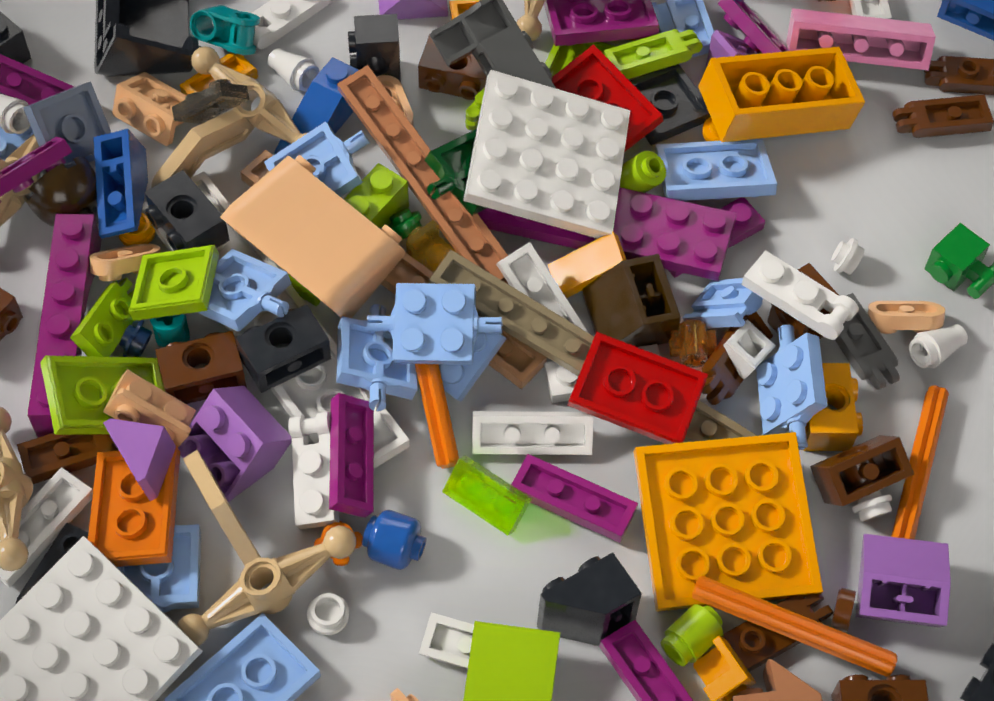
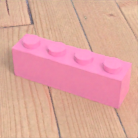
[786,8,936,71]

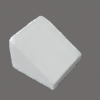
[723,319,776,380]

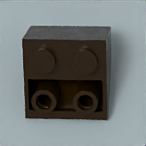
[582,254,681,347]

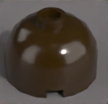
[23,157,97,226]

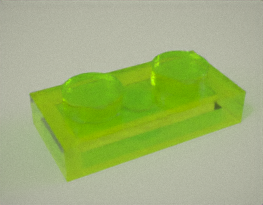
[442,455,532,535]

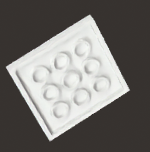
[463,70,630,239]
[0,536,203,701]

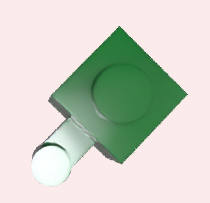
[924,223,994,299]

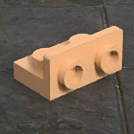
[112,72,200,146]
[103,369,196,447]

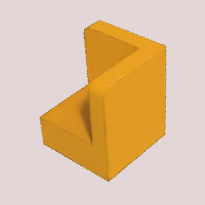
[693,635,756,701]

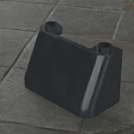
[94,0,202,77]

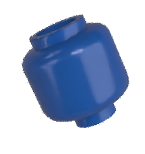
[362,510,427,570]

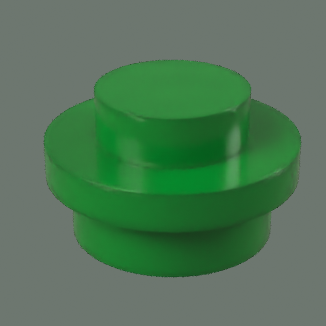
[388,208,423,240]

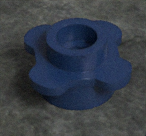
[119,320,153,357]

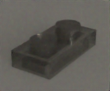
[172,79,250,124]

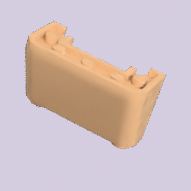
[220,155,406,318]

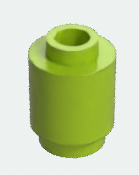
[619,151,666,193]
[660,604,723,667]

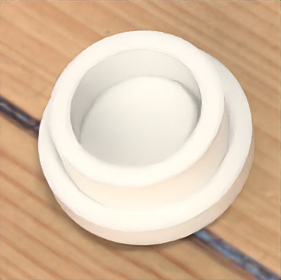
[831,238,865,275]
[852,490,893,522]
[307,593,350,635]

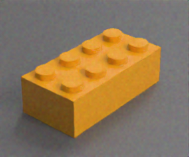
[698,47,865,143]

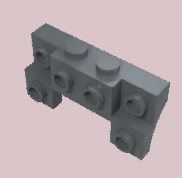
[430,0,555,88]

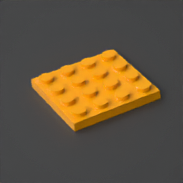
[633,432,823,612]

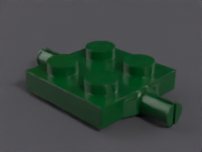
[424,129,487,216]

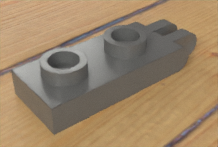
[834,293,900,390]

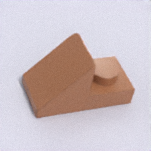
[732,659,823,701]

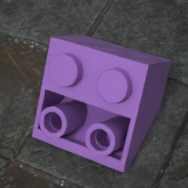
[178,386,292,502]
[855,534,951,628]

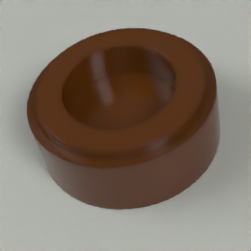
[831,588,856,632]

